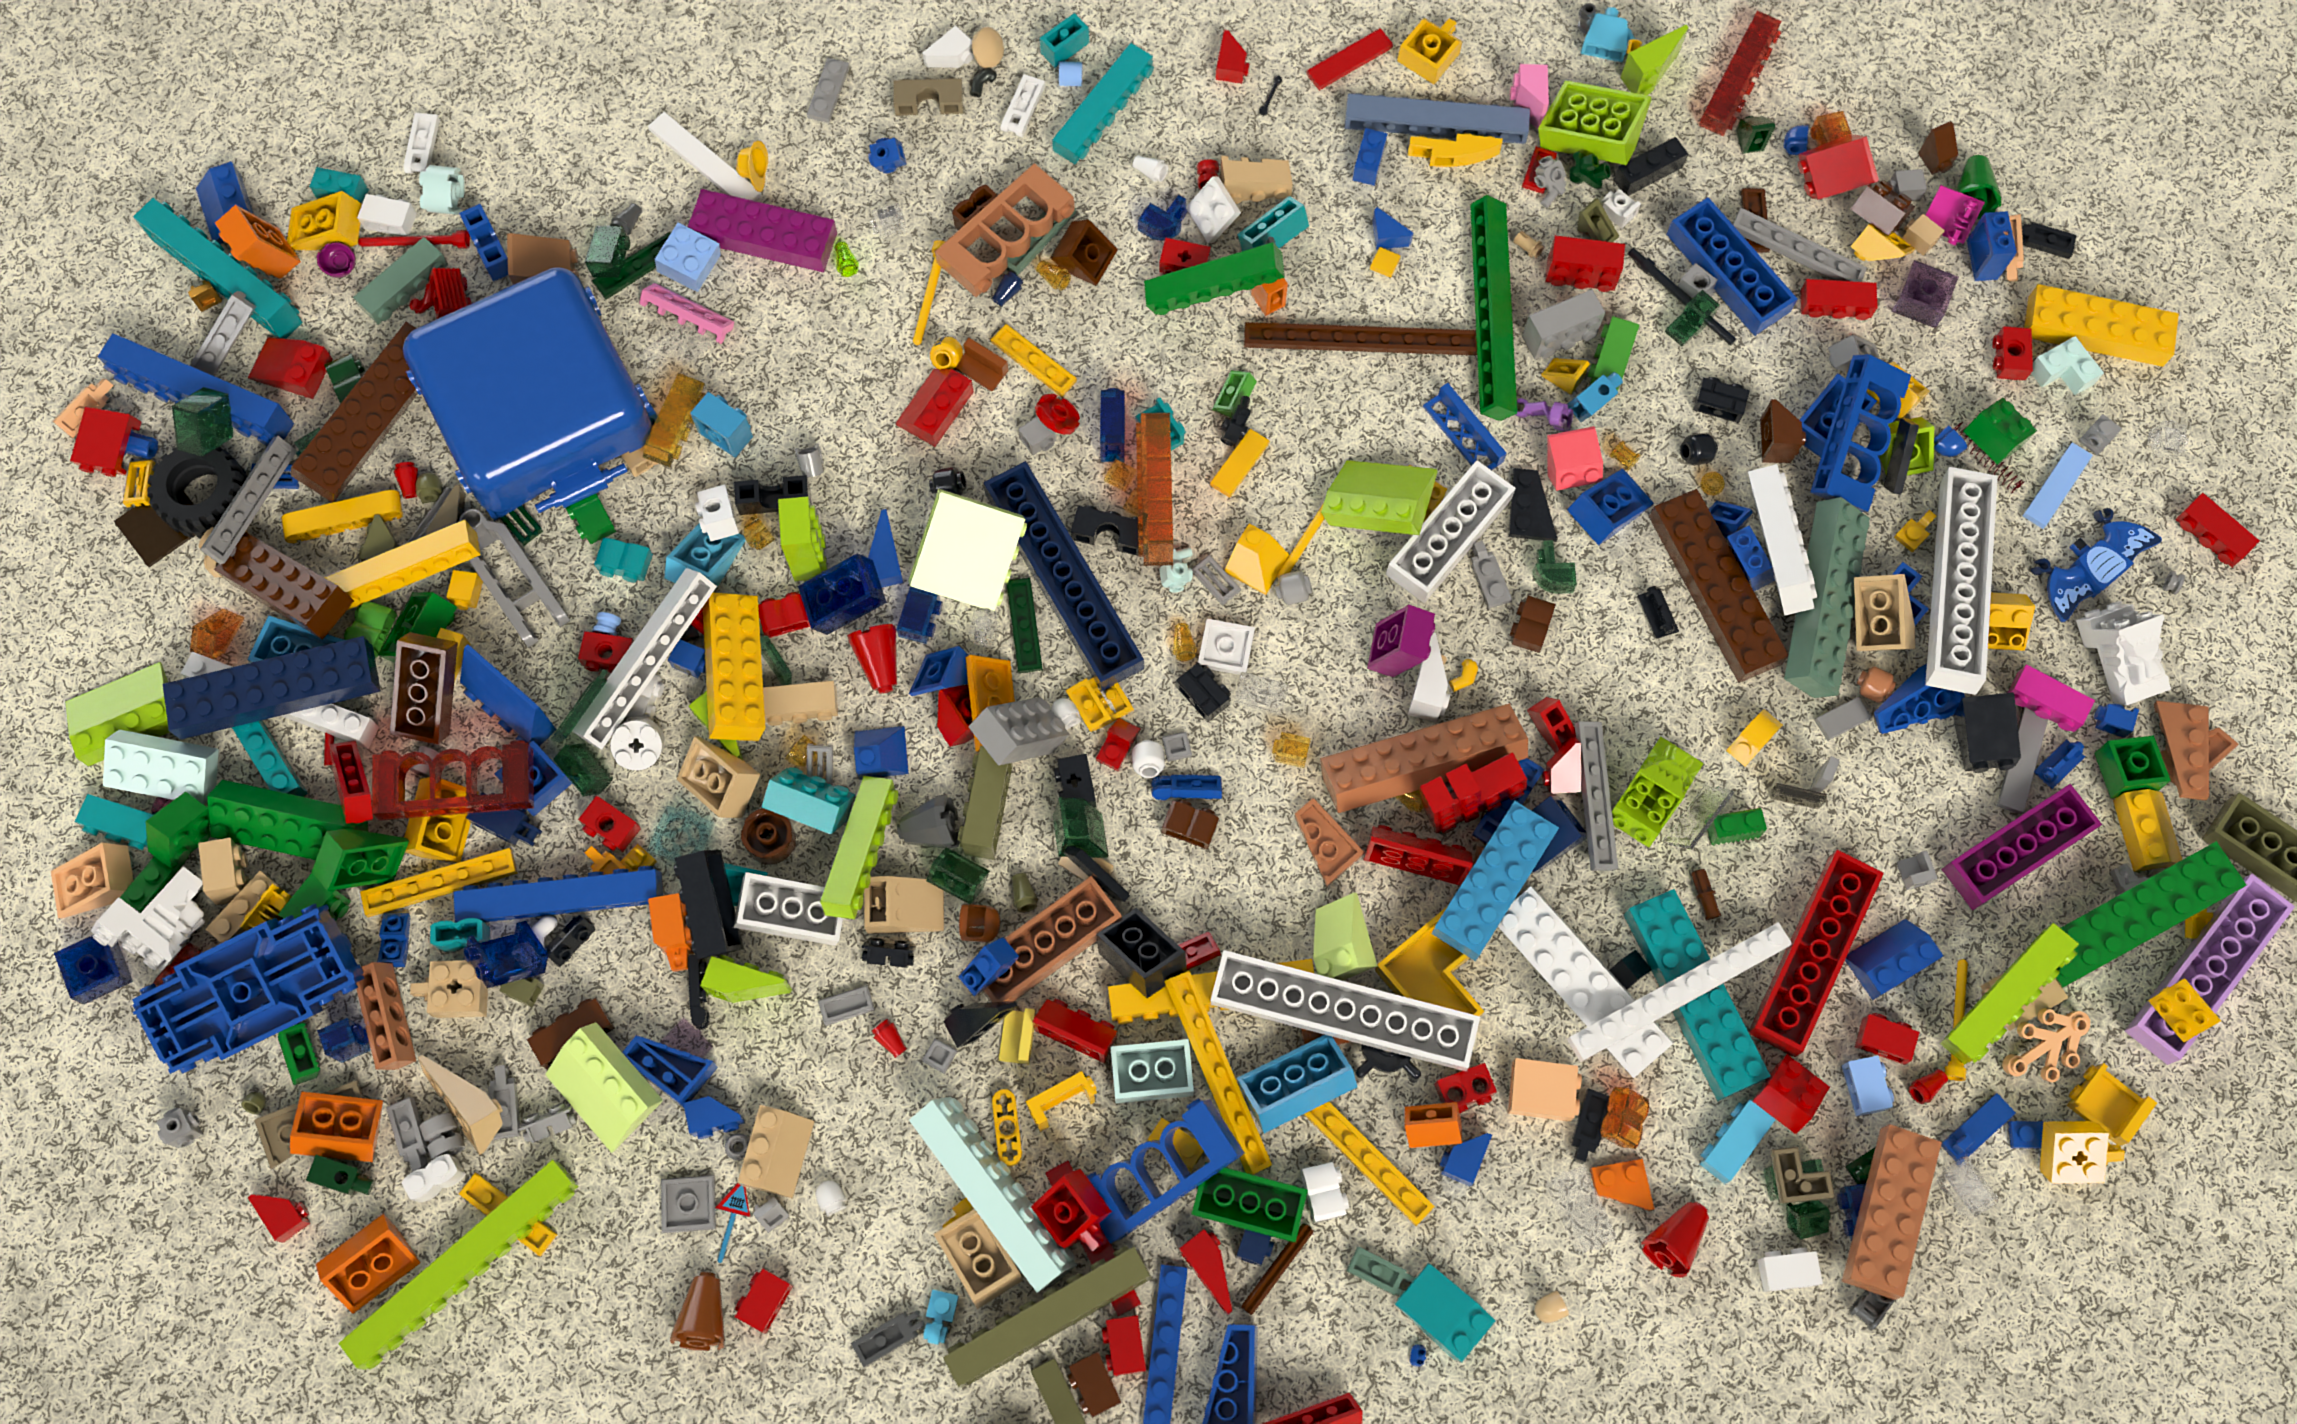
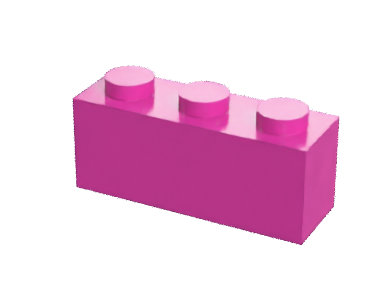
[2007,664,2095,732]

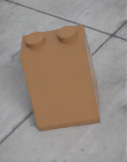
[507,233,579,285]

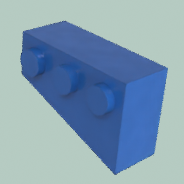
[622,1035,718,1108]

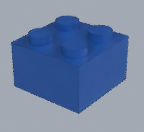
[494,741,572,817]

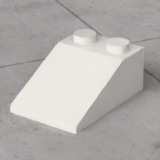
[1408,633,1450,722]

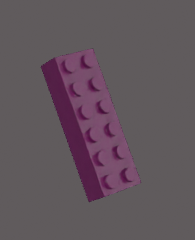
[688,189,837,273]
[1941,784,2103,911]

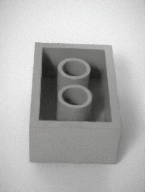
[1522,290,1606,359]

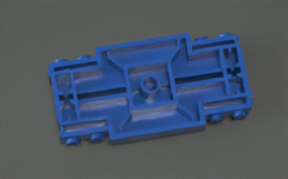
[132,904,365,1074]

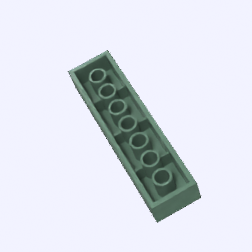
[1784,497,1870,698]

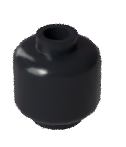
[1680,433,1718,466]
[929,467,967,496]

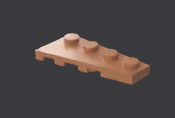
[2154,701,2209,801]

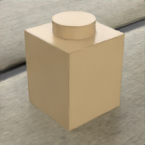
[1902,214,1945,256]

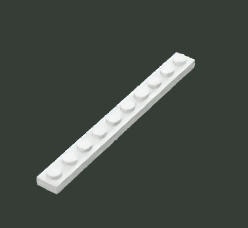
[1567,922,1792,1063]

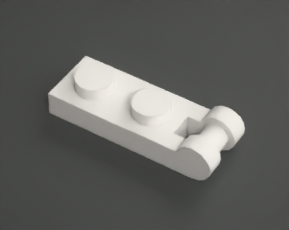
[1001,74,1045,137]
[404,113,440,174]

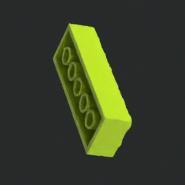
[1940,923,2079,1065]

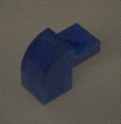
[1138,194,1187,241]

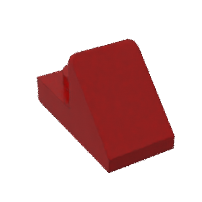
[1096,718,1141,771]

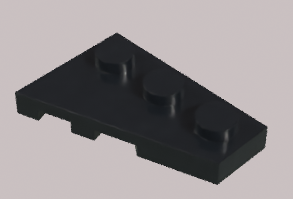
[1508,468,1558,542]

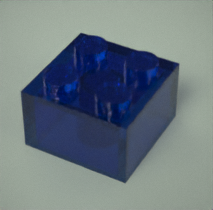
[54,935,133,1005]

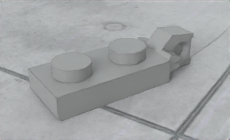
[1471,540,1512,609]
[488,1065,521,1140]
[386,1097,429,1171]

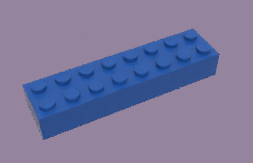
[97,333,295,446]

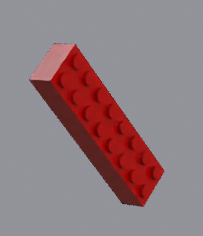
[1748,850,1884,1057]

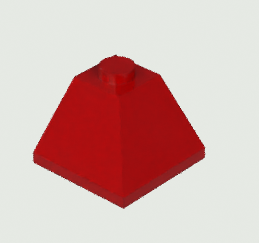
[937,684,974,747]

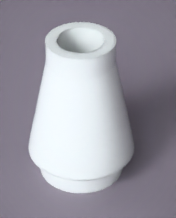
[1133,155,1168,182]

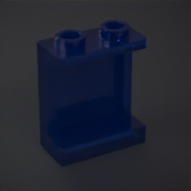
[464,921,549,989]

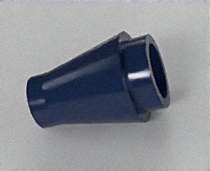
[991,271,1024,307]

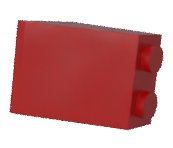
[1798,134,1879,200]

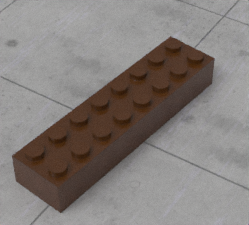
[291,321,418,503]
[1649,489,1789,683]

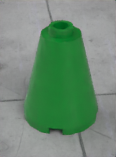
[1956,155,2002,219]

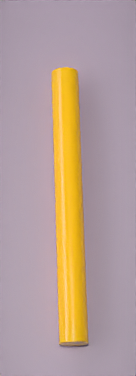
[1277,503,1325,578]

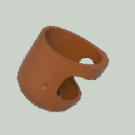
[959,904,1001,942]

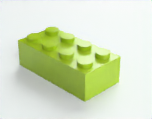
[778,497,828,582]

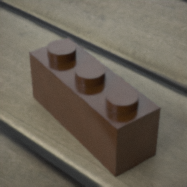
[526,998,615,1070]

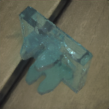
[647,805,715,863]

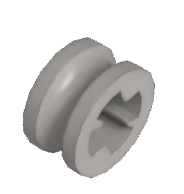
[2163,570,2185,595]

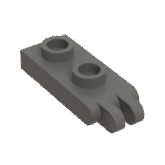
[851,1311,925,1368]

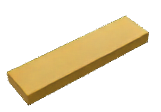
[991,324,1077,397]
[458,1172,558,1257]

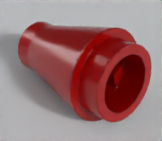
[393,462,418,499]
[871,1018,907,1058]
[1909,1069,1948,1104]

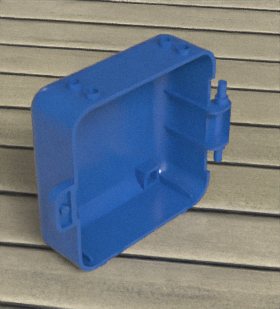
[403,267,653,513]

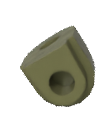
[415,472,443,504]

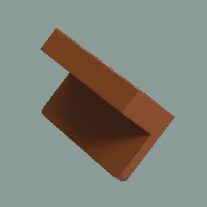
[955,338,1009,391]

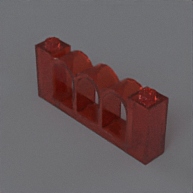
[372,740,534,821]

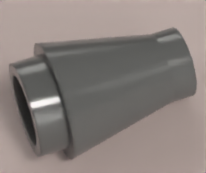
[610,203,642,237]

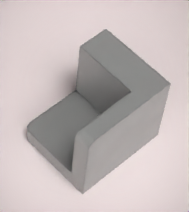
[1897,850,1938,890]

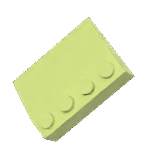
[545,1023,663,1153]

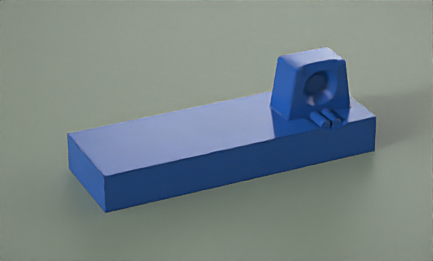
[1941,1093,2016,1165]

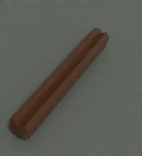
[1241,1223,1314,1315]

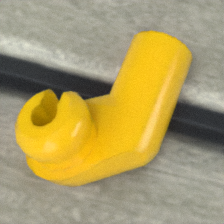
[1449,659,1478,692]

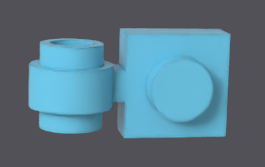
[923,1289,959,1345]

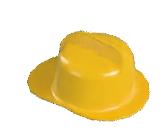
[736,140,769,192]

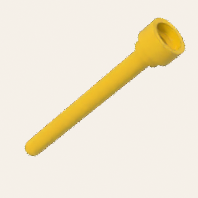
[913,240,945,345]
[1944,959,1968,1081]

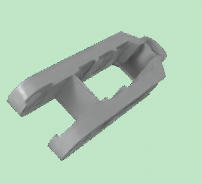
[459,509,570,648]

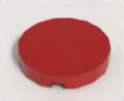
[1035,394,1080,435]

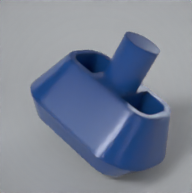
[1410,1345,1426,1367]

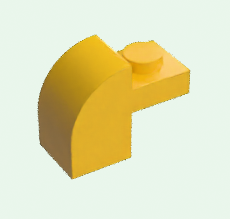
[1726,709,1783,767]

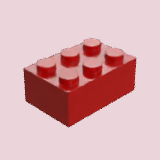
[1545,235,1625,292]

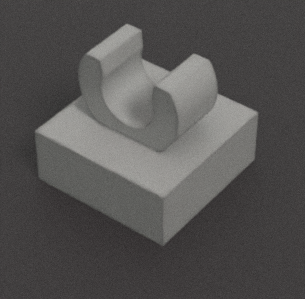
[753,1195,790,1233]

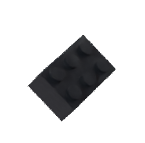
[1096,908,1187,998]

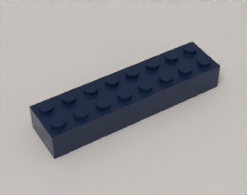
[162,636,381,740]

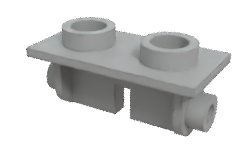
[519,1103,577,1143]

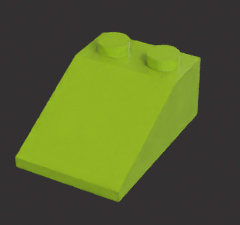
[1620,24,1689,95]

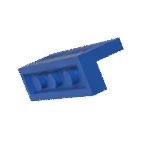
[1423,383,1507,471]

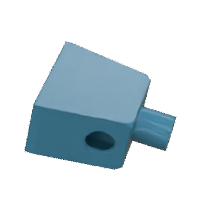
[1567,372,1623,423]

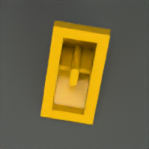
[1541,358,1590,395]

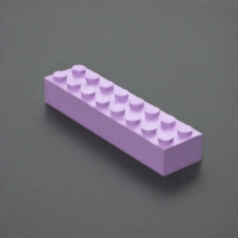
[2125,874,2295,1065]

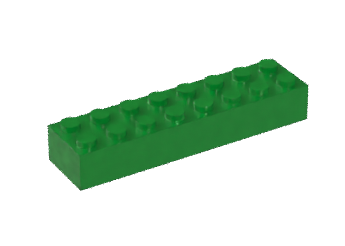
[2056,841,2247,988]

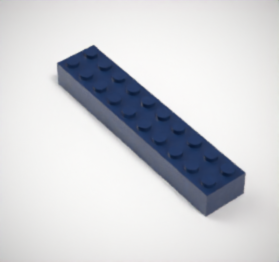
[983,461,1144,692]

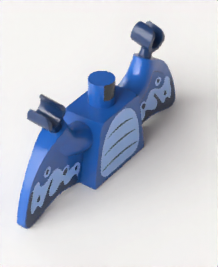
[2031,508,2162,622]

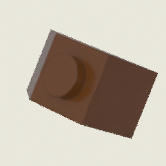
[1918,121,1958,175]

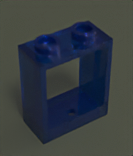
[1100,388,1125,462]

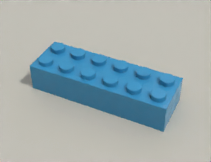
[1431,801,1559,962]

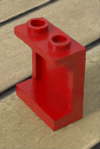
[70,407,142,477]

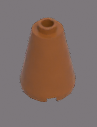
[670,1272,725,1351]

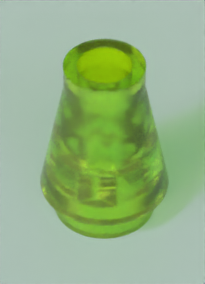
[834,242,859,277]

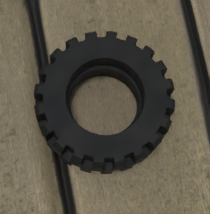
[147,442,248,539]

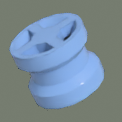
[592,612,621,636]

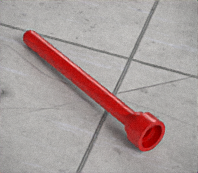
[358,230,470,249]

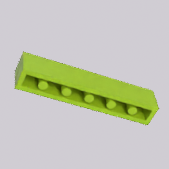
[820,776,898,919]

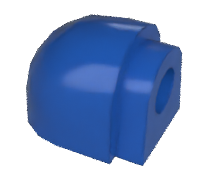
[1783,125,1808,155]
[1934,426,1967,457]

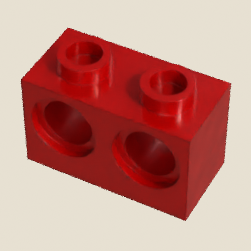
[1434,1063,1497,1114]

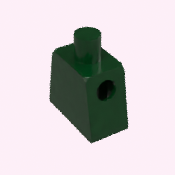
[305,1155,375,1196]

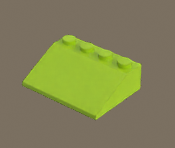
[1538,80,1652,165]
[1321,460,1438,536]
[65,662,170,767]

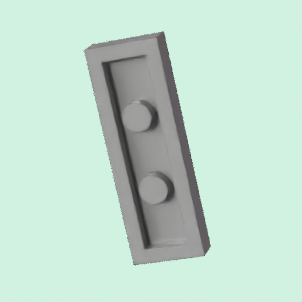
[807,58,850,123]

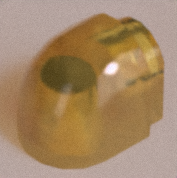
[743,514,775,550]
[785,735,817,767]

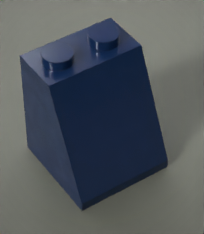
[1531,796,1587,873]

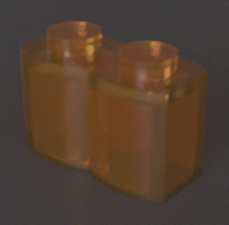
[1601,1087,1649,1149]

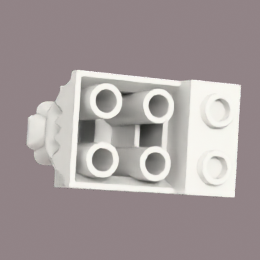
[2076,601,2171,705]
[91,867,205,971]

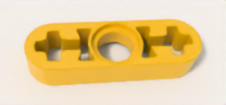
[992,1089,1022,1167]

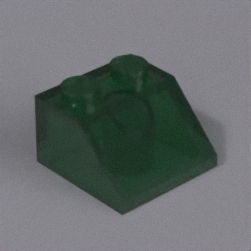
[1053,798,1109,858]

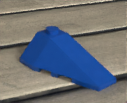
[1874,663,1965,734]

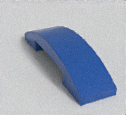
[1472,758,1545,844]

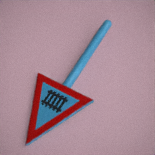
[715,1183,750,1263]

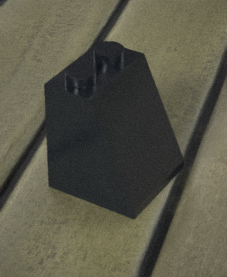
[1953,692,2021,773]

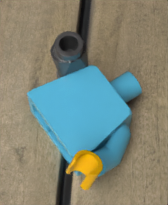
[1578,3,1642,62]

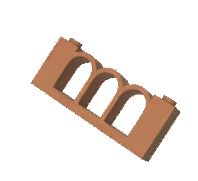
[935,163,1075,297]

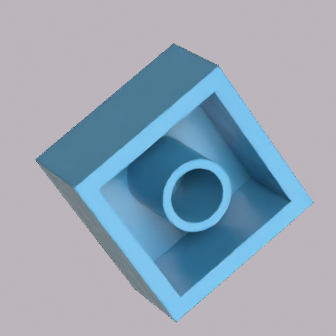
[690,392,753,458]

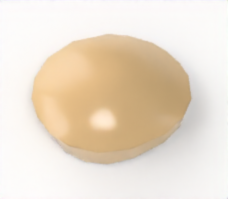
[972,27,1004,68]

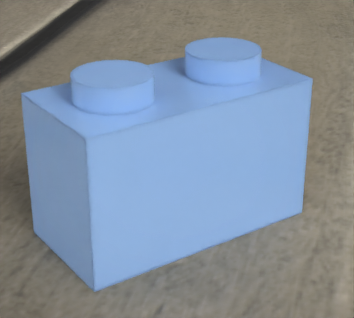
[1841,1056,1894,1116]

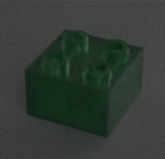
[172,387,233,457]

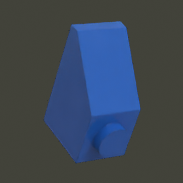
[1439,1133,1492,1187]

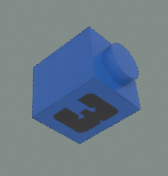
[668,639,706,678]

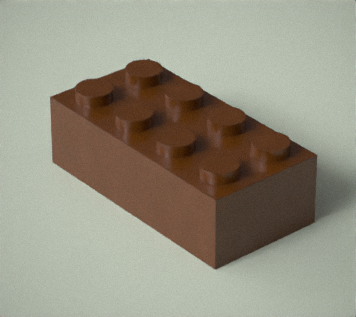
[390,632,458,745]

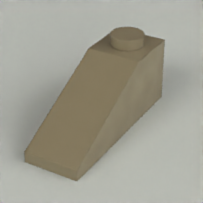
[426,485,466,535]

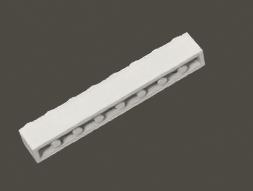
[571,568,717,750]
[180,652,379,749]

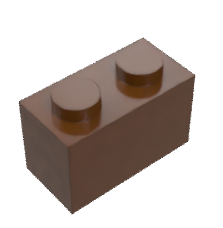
[1066,1352,1122,1418]

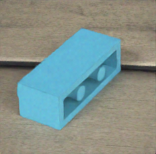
[1699,1100,1776,1184]

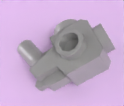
[1534,156,1566,208]

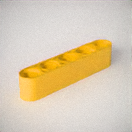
[281,490,403,543]

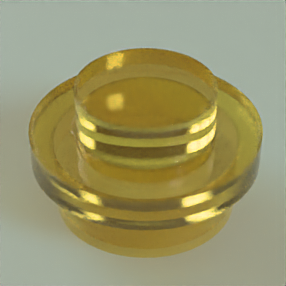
[1700,472,1725,496]

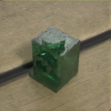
[1786,1200,1831,1240]

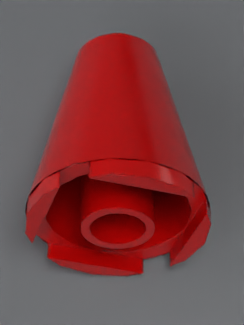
[847,624,897,694]
[1641,1202,1709,1278]

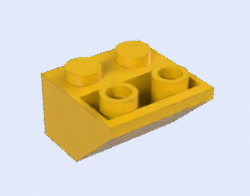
[1988,592,2035,651]

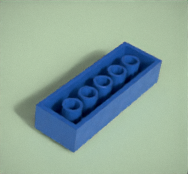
[1666,197,1798,336]

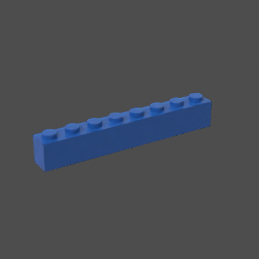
[454,866,663,923]

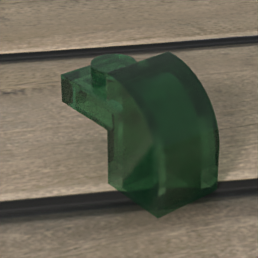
[1665,290,1720,347]
[1532,540,1577,594]

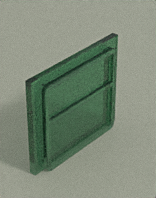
[551,669,607,744]

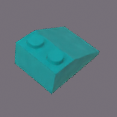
[1394,1263,1496,1362]

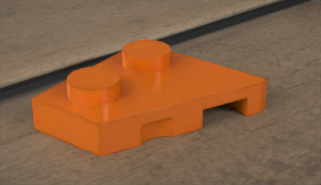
[1590,1159,1654,1211]

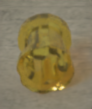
[1609,440,1642,472]

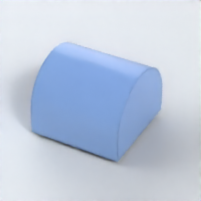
[1059,61,1083,86]

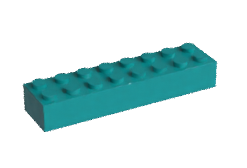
[133,198,303,339]
[1623,889,1771,1101]

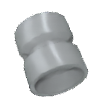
[419,1113,465,1160]

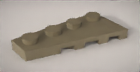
[254,1080,364,1169]

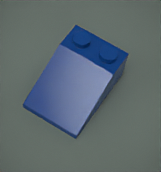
[1567,468,1654,546]

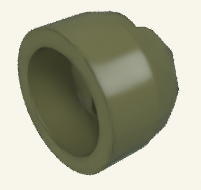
[241,1092,266,1115]

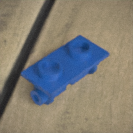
[2034,739,2086,789]

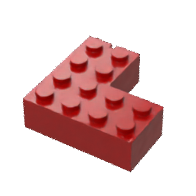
[1420,752,1527,834]

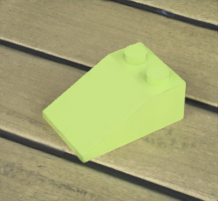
[1313,893,1377,981]

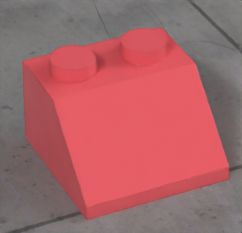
[1547,426,1603,491]

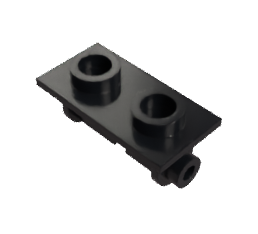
[1637,586,1679,639]
[543,915,596,967]
[862,938,916,968]

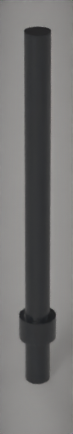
[1628,247,1737,346]

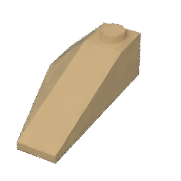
[417,1055,503,1155]

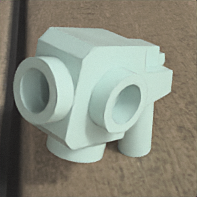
[1159,547,1193,592]

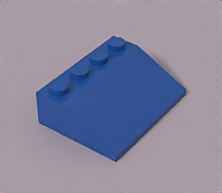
[460,644,557,747]

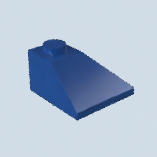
[909,646,969,696]
[854,726,909,780]

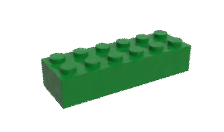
[207,779,368,860]

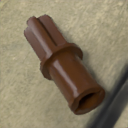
[1691,869,1721,920]

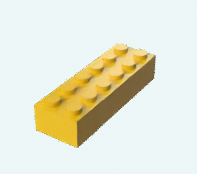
[2024,284,2179,367]
[703,593,766,741]

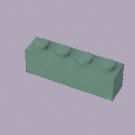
[353,237,449,325]

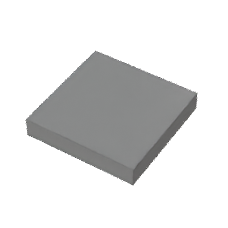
[661,1175,716,1233]

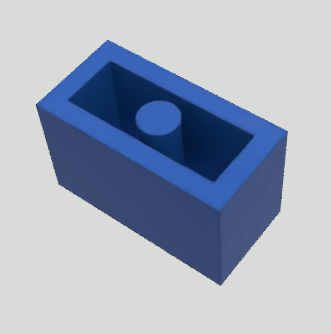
[1352,128,1388,186]

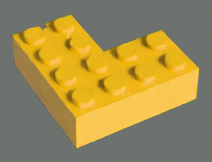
[1375,906,1485,1017]

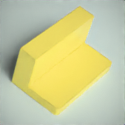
[999,1008,1036,1065]

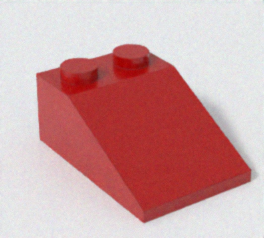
[248,338,333,399]

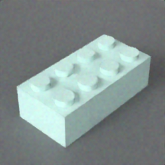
[103,729,219,804]

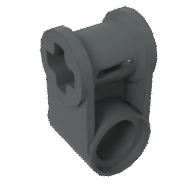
[1848,1290,1895,1331]

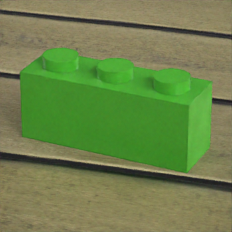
[1587,316,1640,391]

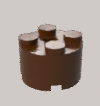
[741,808,796,865]

